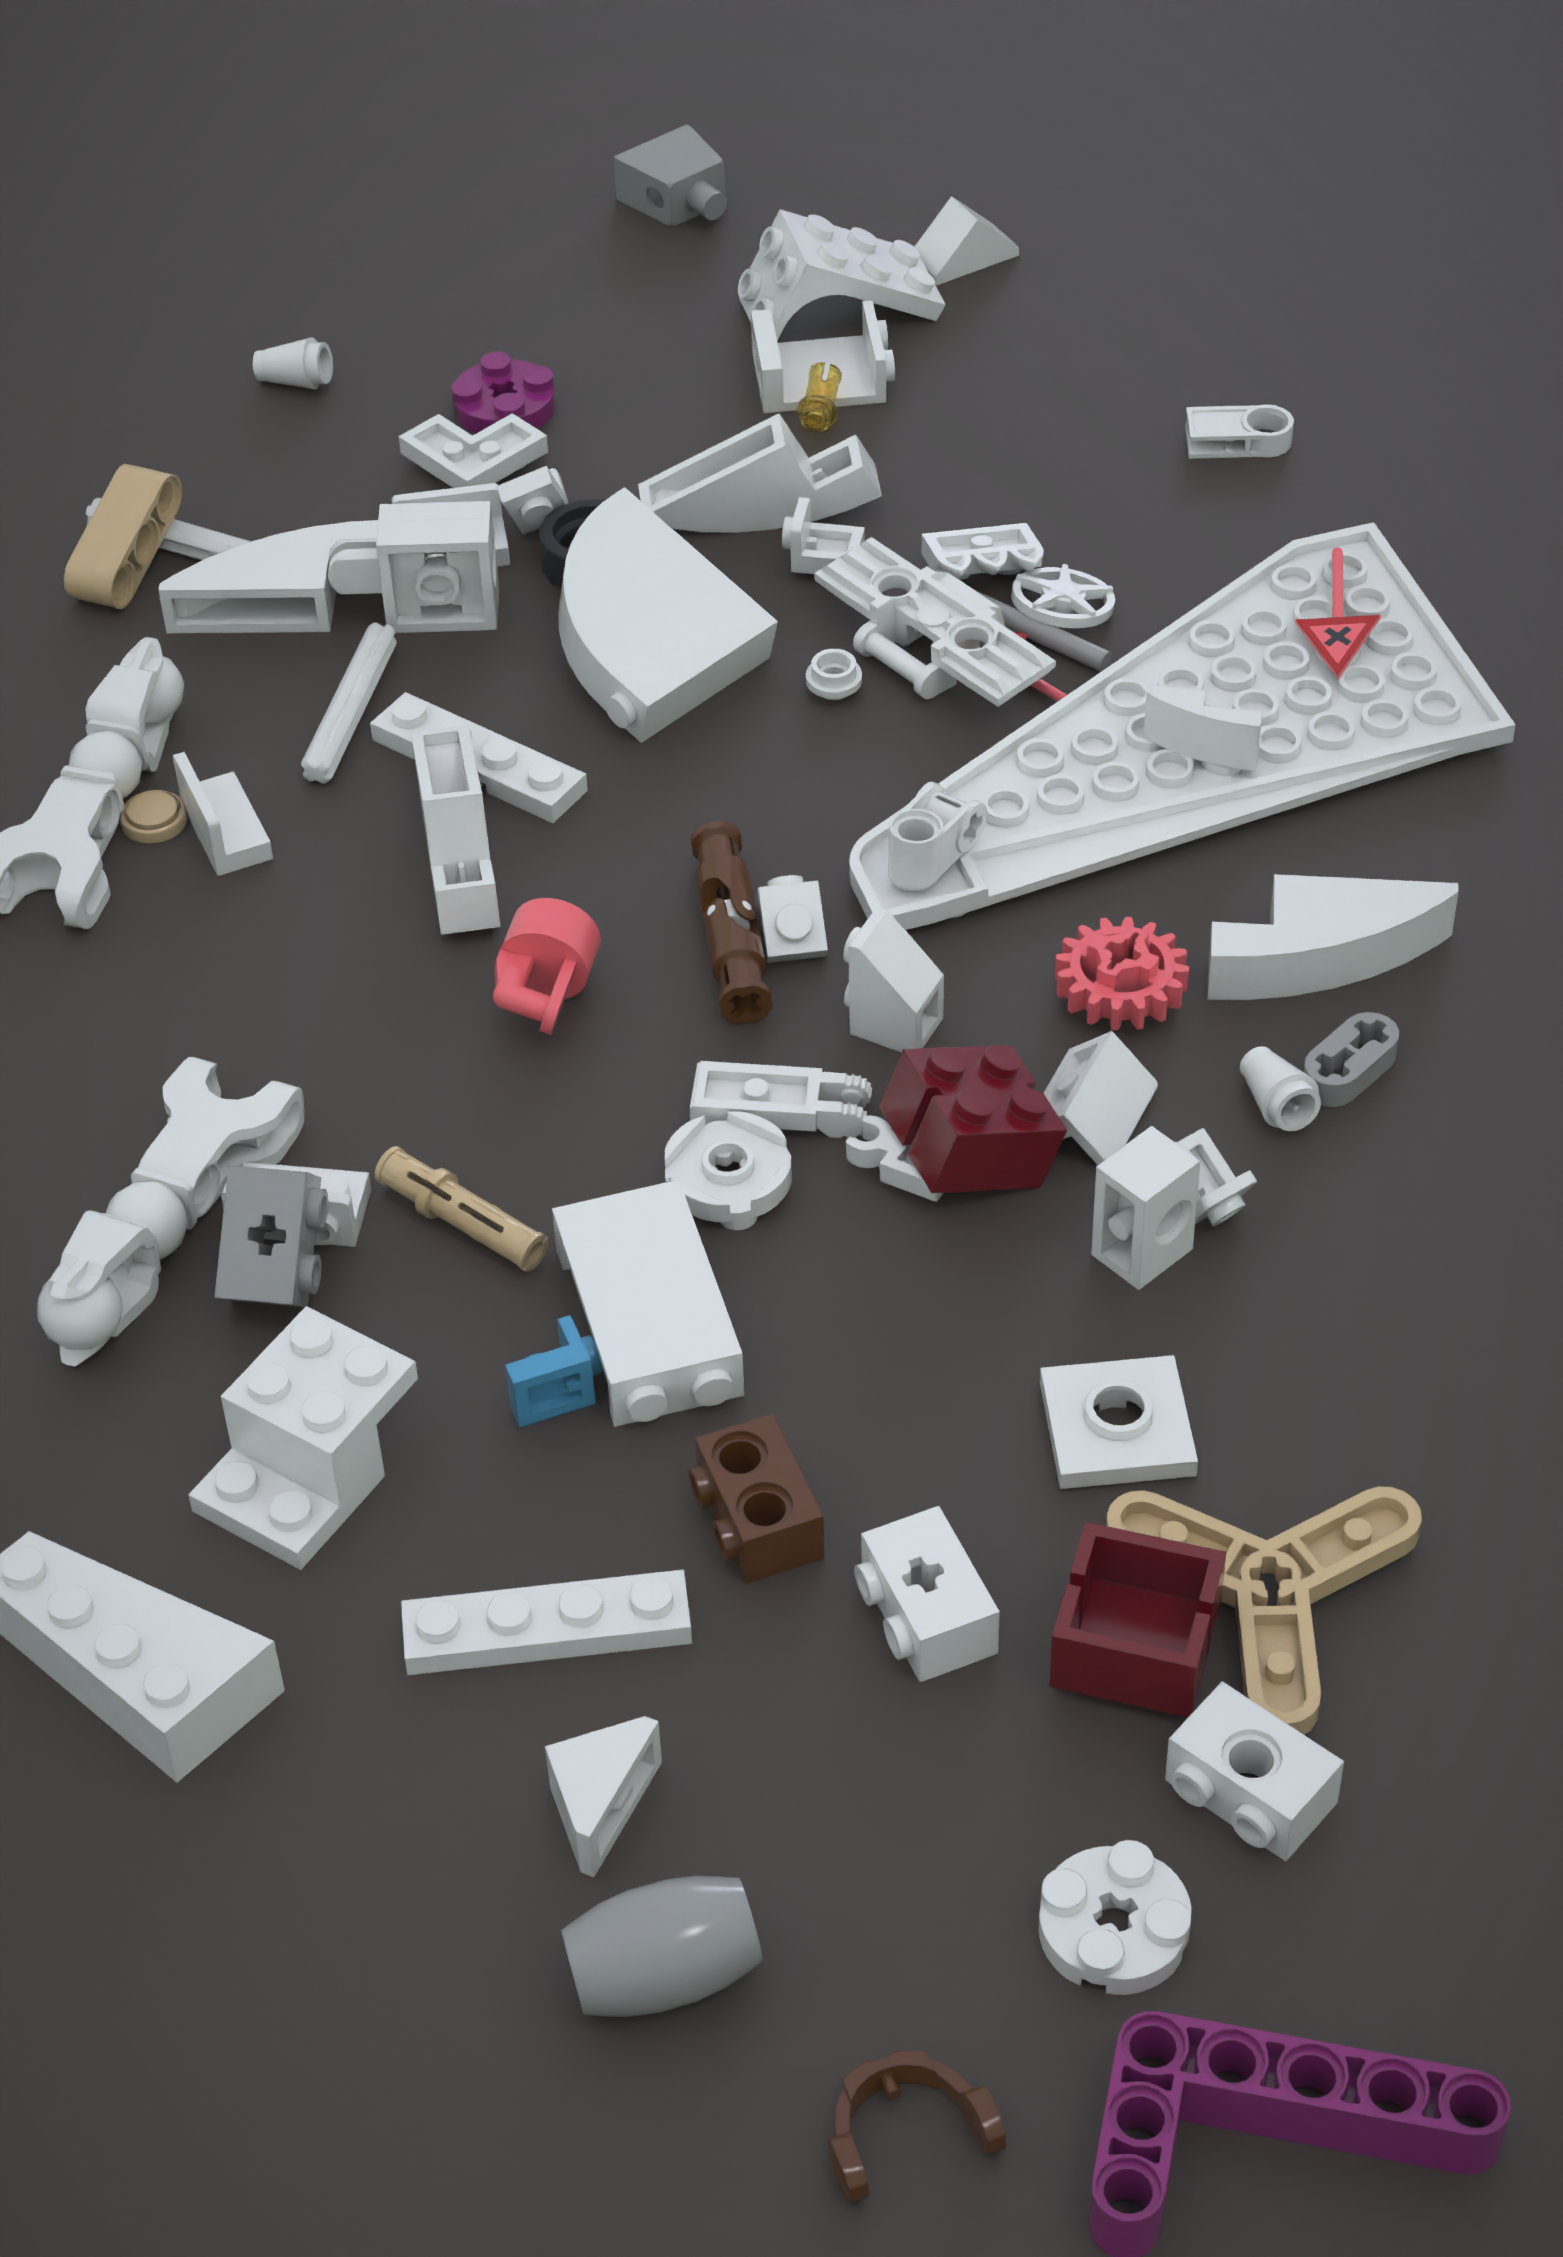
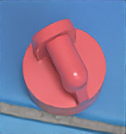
[493,898,601,1035]

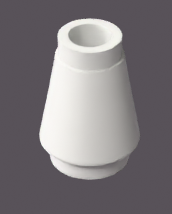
[253,337,333,389]
[1240,1046,1321,1131]

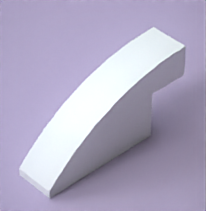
[638,413,882,533]
[158,520,378,634]
[411,725,501,935]
[1207,874,1458,1000]

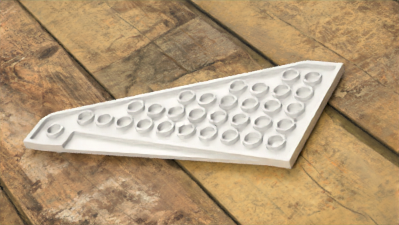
[849,522,1515,930]

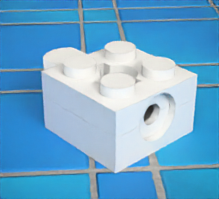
[328,501,499,633]

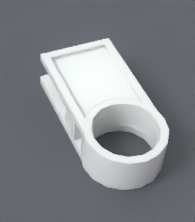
[1185,405,1294,459]

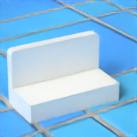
[173,752,273,876]
[1044,1031,1158,1165]

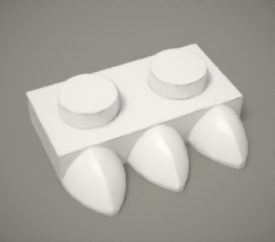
[921,523,1044,580]

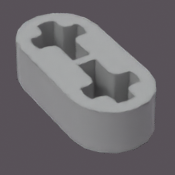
[1304,1012,1399,1107]

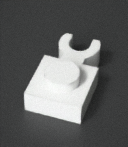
[846,1115,943,1202]

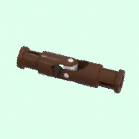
[690,820,772,1024]

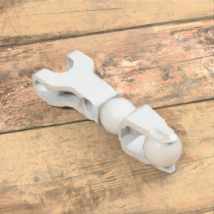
[0,637,184,929]
[37,1057,304,1367]

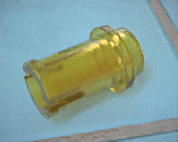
[797,362,842,432]

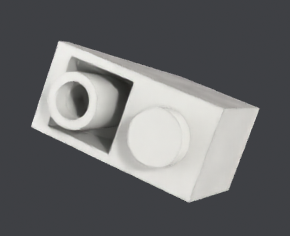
[843,907,944,1053]

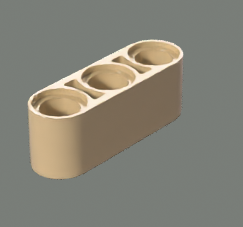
[64,464,182,609]

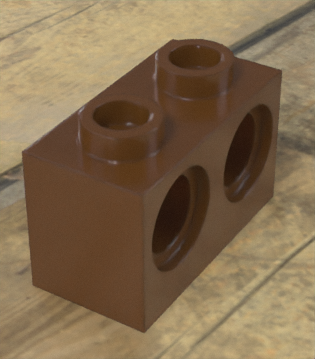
[688,1413,825,1584]

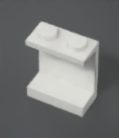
[751,300,895,413]

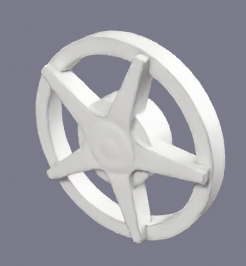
[1011,564,1115,628]

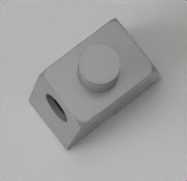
[613,124,727,226]

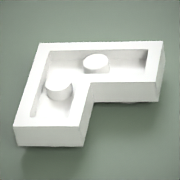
[399,413,548,488]

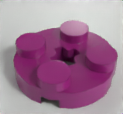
[451,351,555,434]

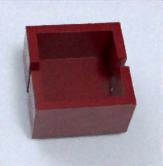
[879,1045,1067,1193]
[1049,1522,1227,1718]

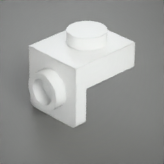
[497,466,568,535]
[782,497,865,574]
[756,875,828,963]
[1178,1128,1257,1226]

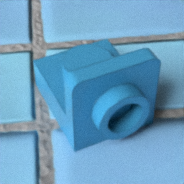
[505,1315,602,1428]

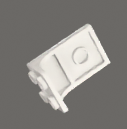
[738,209,946,341]

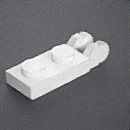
[690,1061,872,1138]

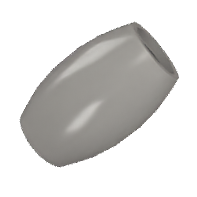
[561,1876,763,2017]

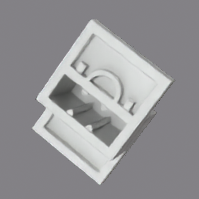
[188,1306,418,1570]

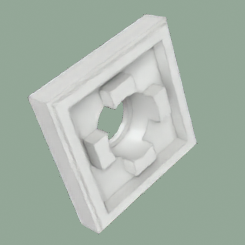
[1040,1355,1198,1489]

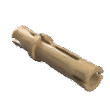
[375,1146,549,1272]

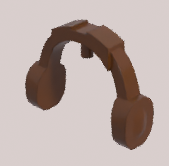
[827,2050,1006,2203]

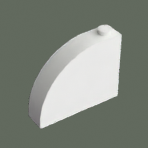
[558,487,778,743]

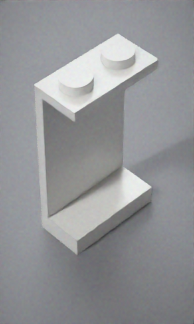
[552,1180,745,1427]

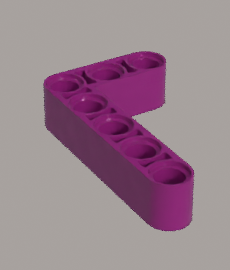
[1089,2011,1511,2257]

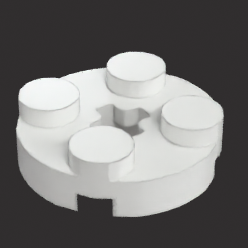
[665,1111,792,1230]
[1038,1840,1192,1995]

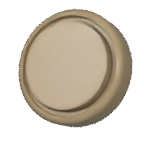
[119,790,188,844]

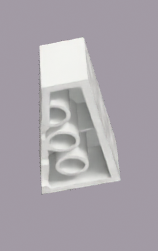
[0,1531,285,1783]

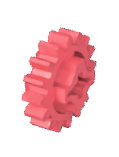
[1055,917,1189,1031]

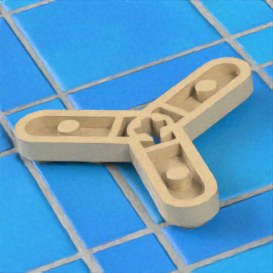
[1106,1486,1422,1735]

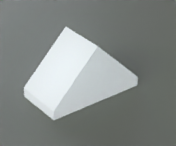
[914,196,1019,286]
[545,1716,662,1878]

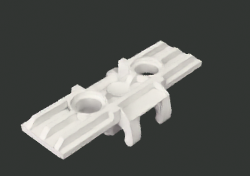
[814,537,1056,707]

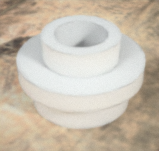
[806,649,862,700]

